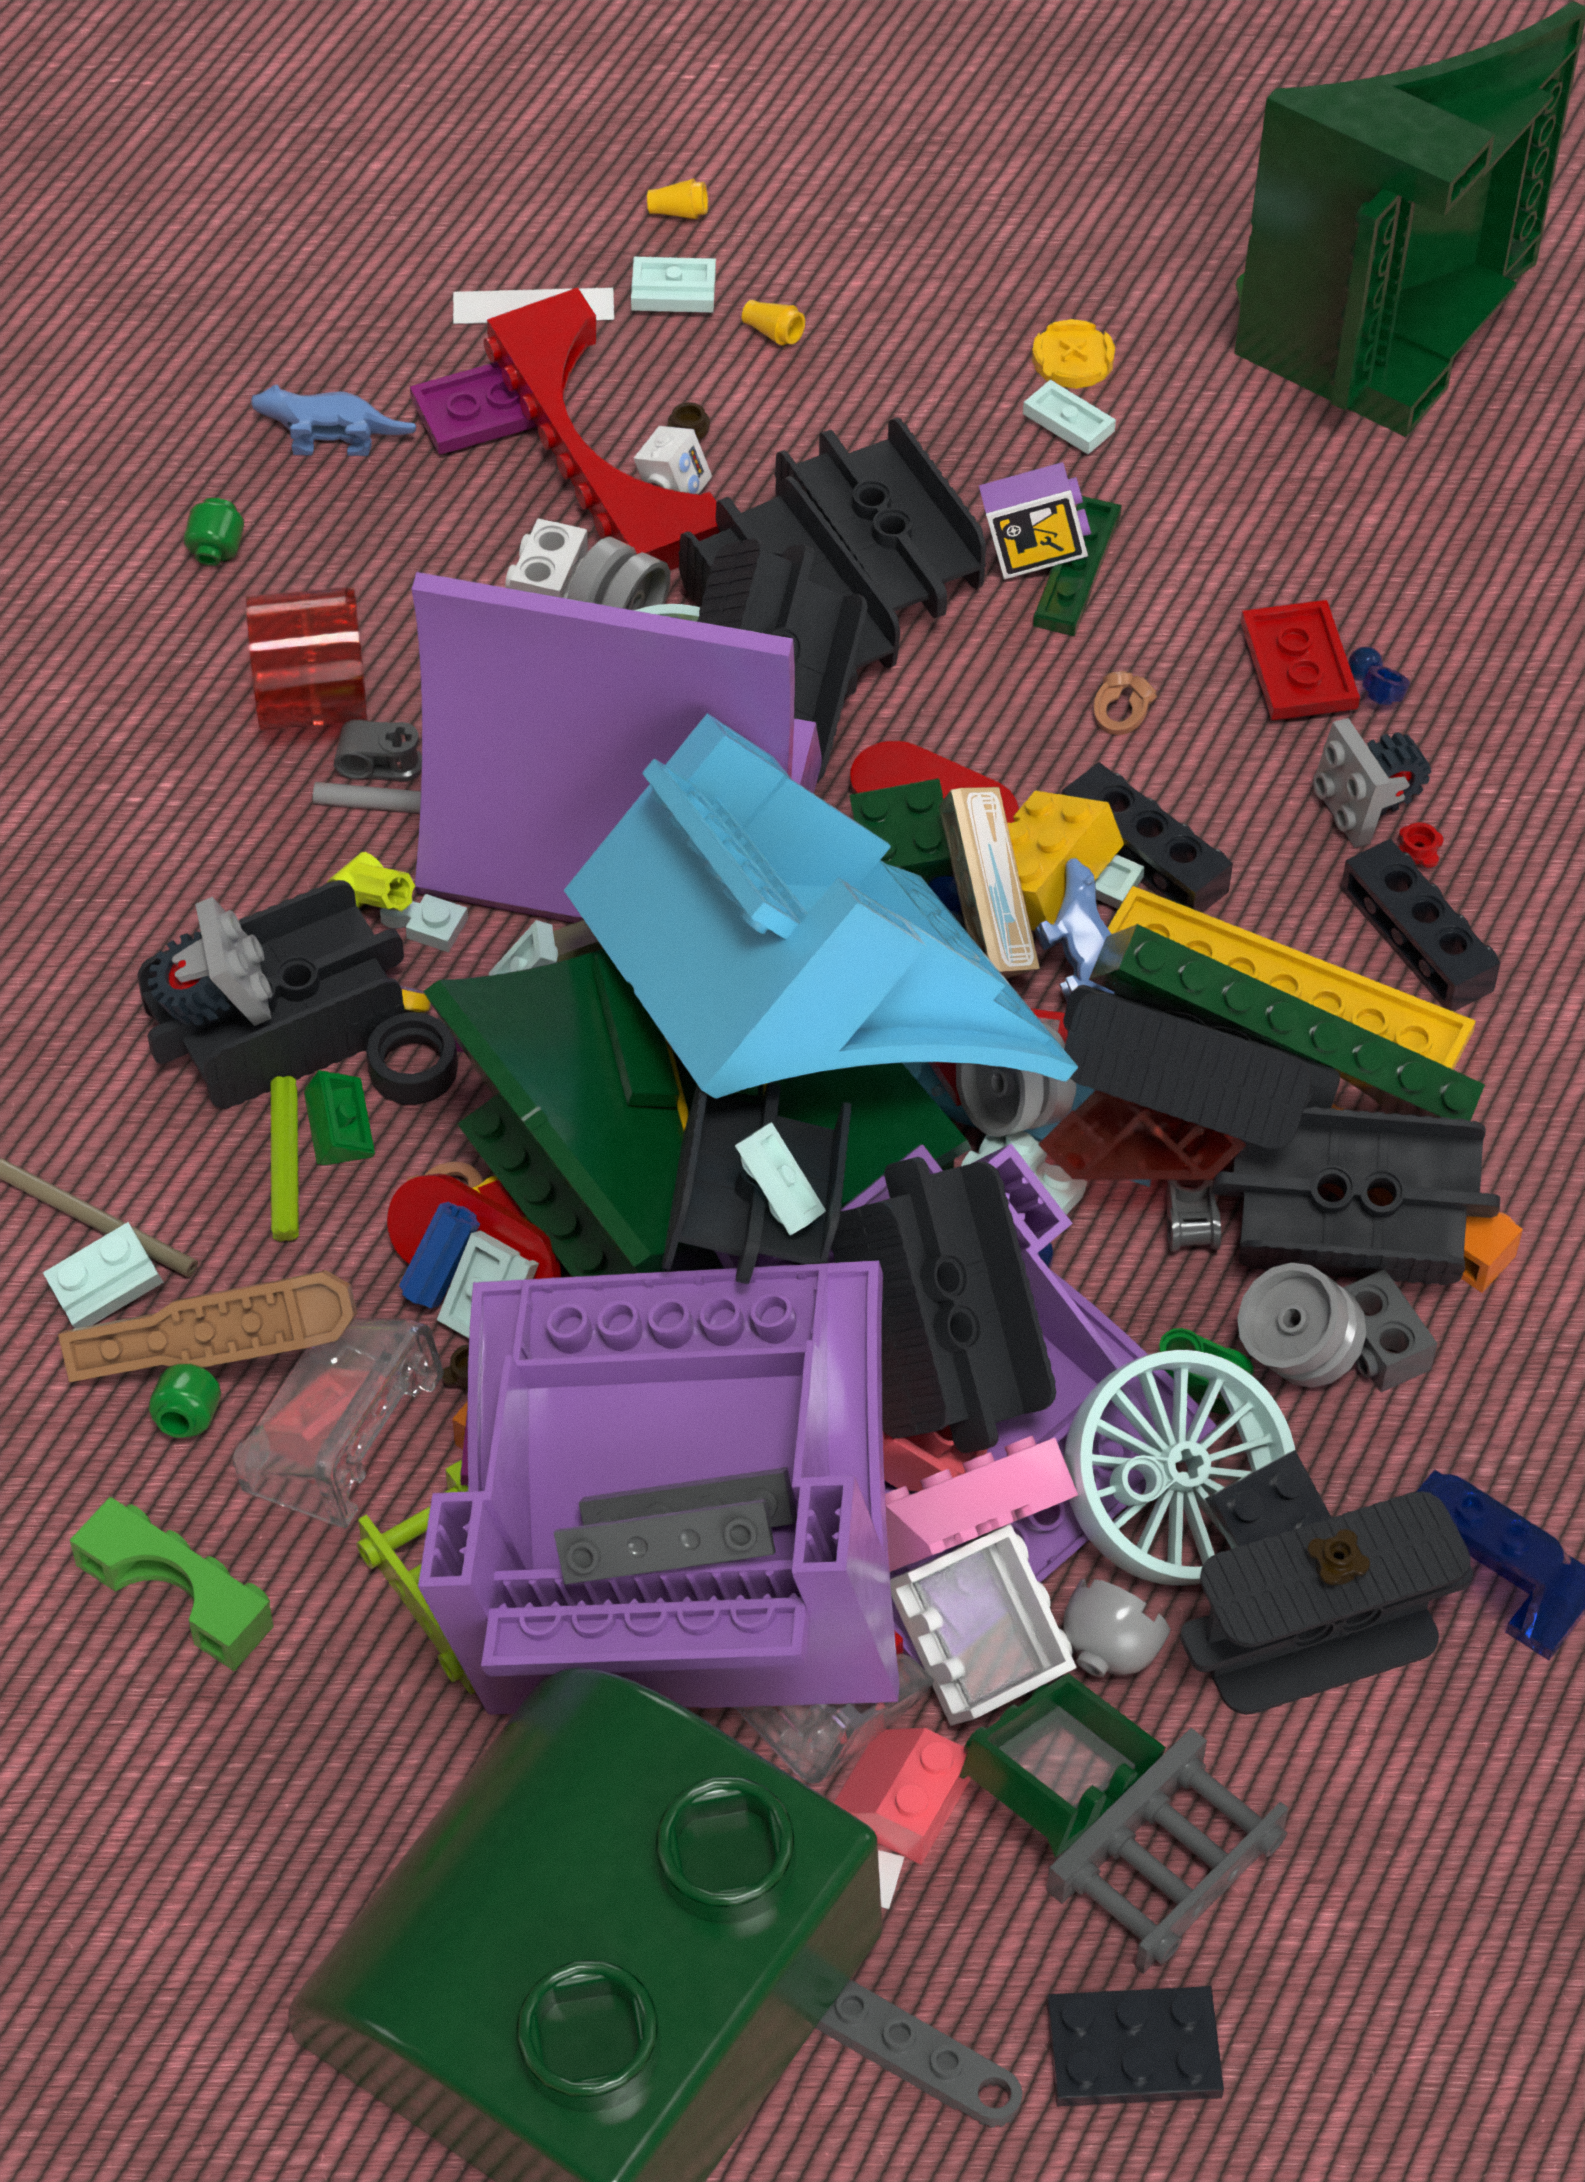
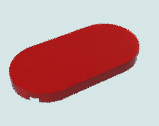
[850,741,1019,824]
[387,1173,561,1288]

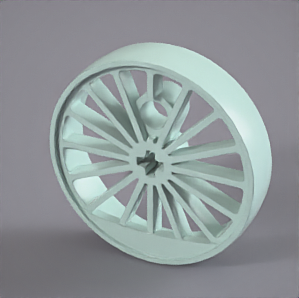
[1064,1350,1295,1585]

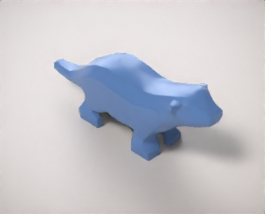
[251,385,416,456]
[1034,858,1114,1004]

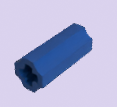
[399,1202,480,1308]

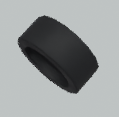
[366,1012,458,1105]

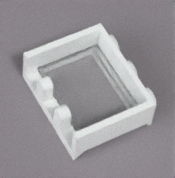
[890,1524,1077,1726]

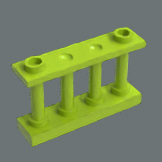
[356,1460,476,1695]

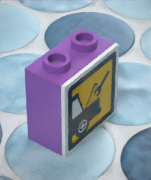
[979,462,1091,579]

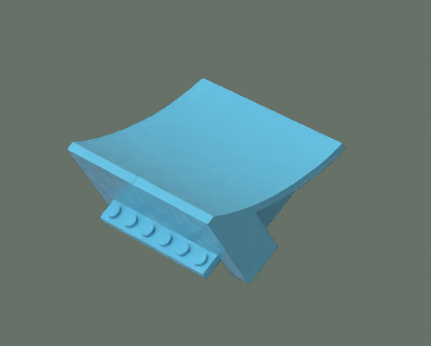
[564,713,1078,1099]

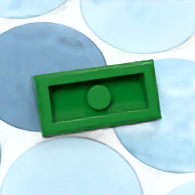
[304,1070,375,1165]

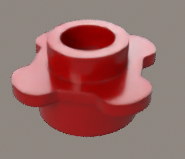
[1398,822,1444,868]

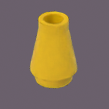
[647,178,708,219]
[742,300,805,346]

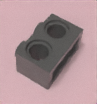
[1343,1269,1438,1393]

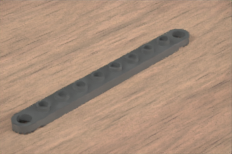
[815,1979,1022,2128]

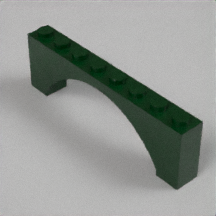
[1089,924,1485,1121]

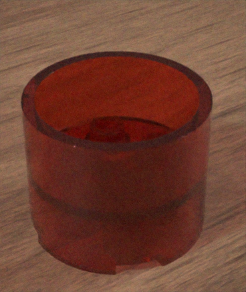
[246,587,368,731]

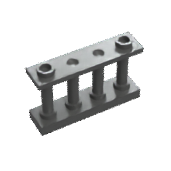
[554,1467,797,1584]
[1046,1728,1289,1974]

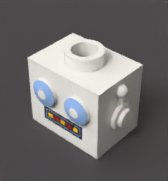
[633,426,712,494]

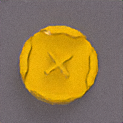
[1032,319,1115,389]

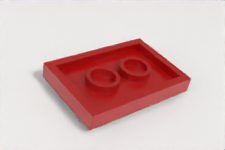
[1240,600,1360,720]

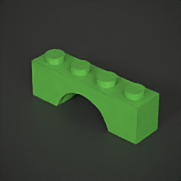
[70,1497,274,1671]

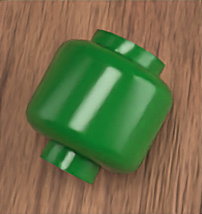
[184,498,244,566]
[148,1363,221,1438]

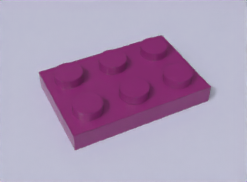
[410,362,537,455]

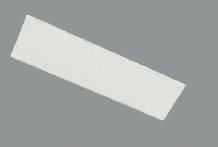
[453,288,614,324]

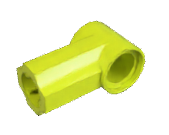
[327,852,415,912]

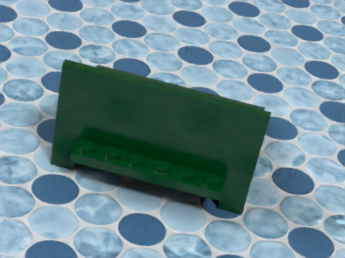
[1234,1,1585,437]
[423,949,971,1277]

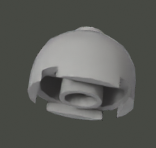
[1063,1579,1171,1677]

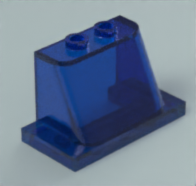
[1417,1469,1585,1661]

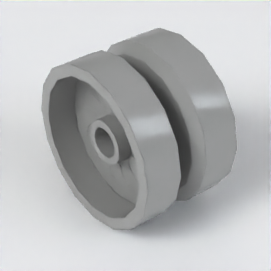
[567,536,671,610]
[956,1023,1076,1137]
[1237,1262,1367,1388]

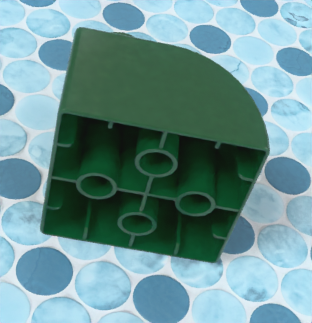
[288,1667,882,2182]

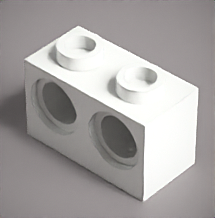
[505,518,588,599]

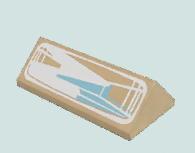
[939,787,1040,979]

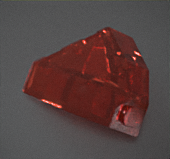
[1038,1090,1246,1180]

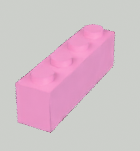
[885,1435,1078,1572]

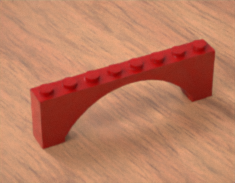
[483,287,721,571]

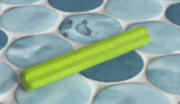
[271,1076,299,1242]

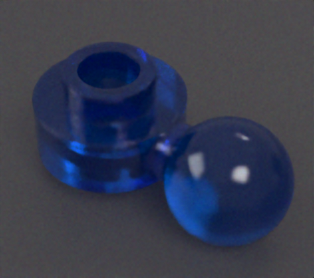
[1348,646,1410,705]

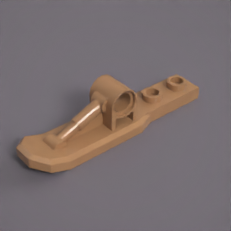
[58,1270,358,1382]

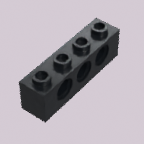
[1061,762,1233,913]
[1341,838,1501,1012]

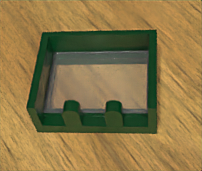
[959,1673,1166,1858]

